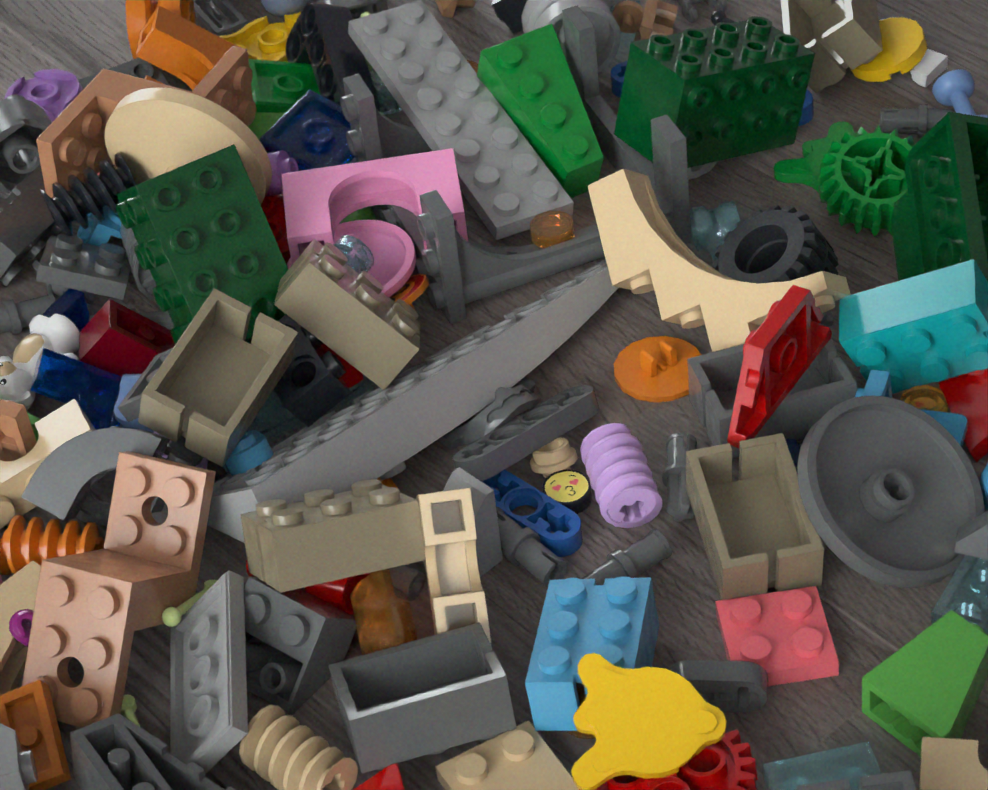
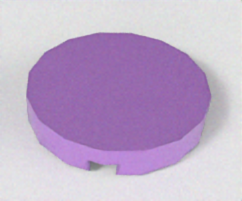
[4,69,83,122]

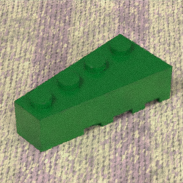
[477,23,604,199]

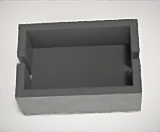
[687,324,857,459]
[328,622,517,773]

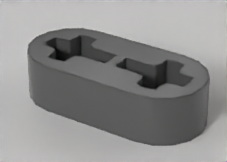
[669,660,768,713]

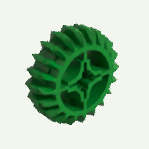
[817,125,914,237]

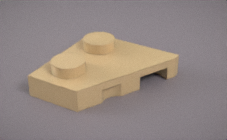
[435,720,579,790]

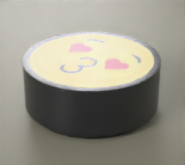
[542,470,592,514]

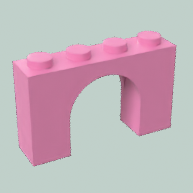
[281,148,468,265]

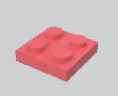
[715,586,839,686]

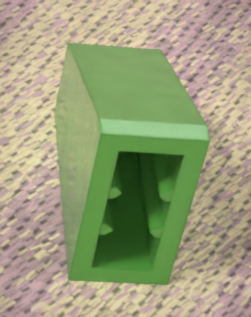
[862,610,988,757]

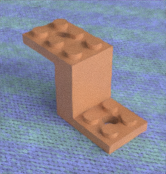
[36,46,256,198]
[22,451,216,728]

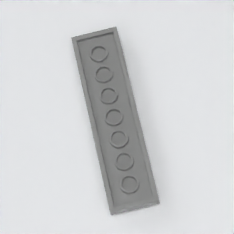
[348,0,574,240]

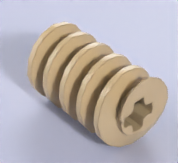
[239,705,358,790]

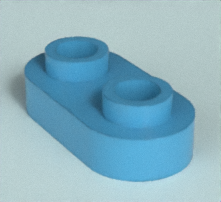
[223,430,274,475]

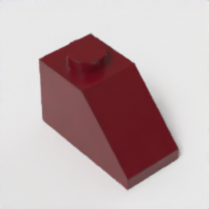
[79,299,175,381]

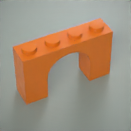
[136,5,238,90]

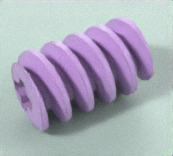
[580,423,662,528]

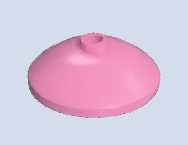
[287,220,416,298]

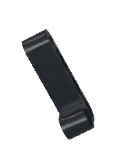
[286,2,380,131]

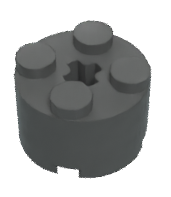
[0,94,52,194]

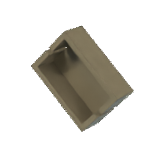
[781,0,883,93]
[274,239,421,390]
[138,288,298,467]
[686,433,824,600]
[241,479,426,593]

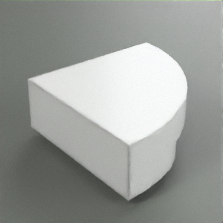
[910,49,948,88]

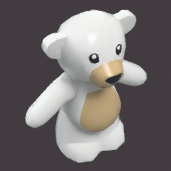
[0,313,80,411]

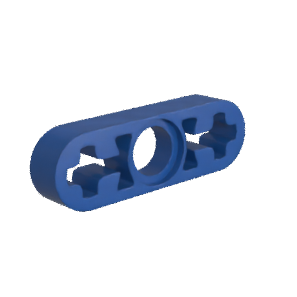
[481,470,583,557]

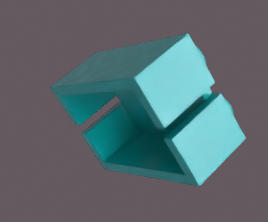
[839,259,988,394]

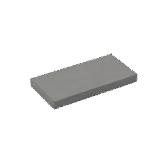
[170,570,248,774]

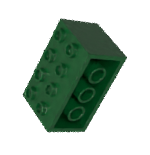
[614,16,815,168]
[116,144,288,344]

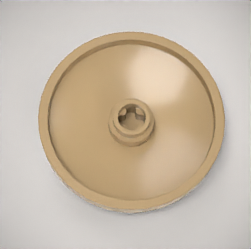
[105,88,272,205]

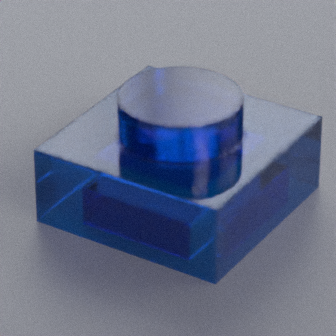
[43,288,90,332]

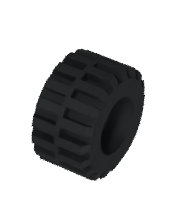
[712,205,839,284]

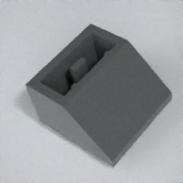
[244,576,360,713]

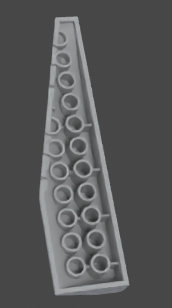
[207,259,619,543]

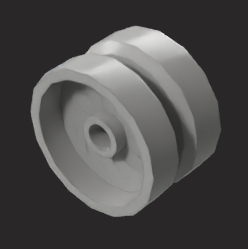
[522,0,621,73]

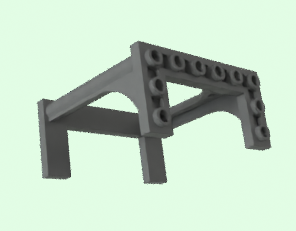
[340,5,691,324]

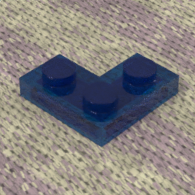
[30,348,122,430]

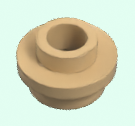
[530,438,578,478]

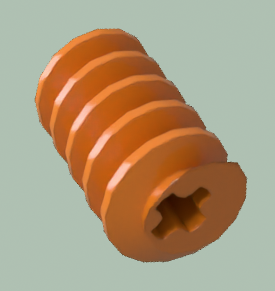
[0,515,105,575]

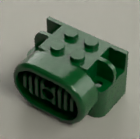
[891,112,988,281]

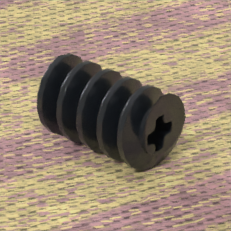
[40,152,136,237]

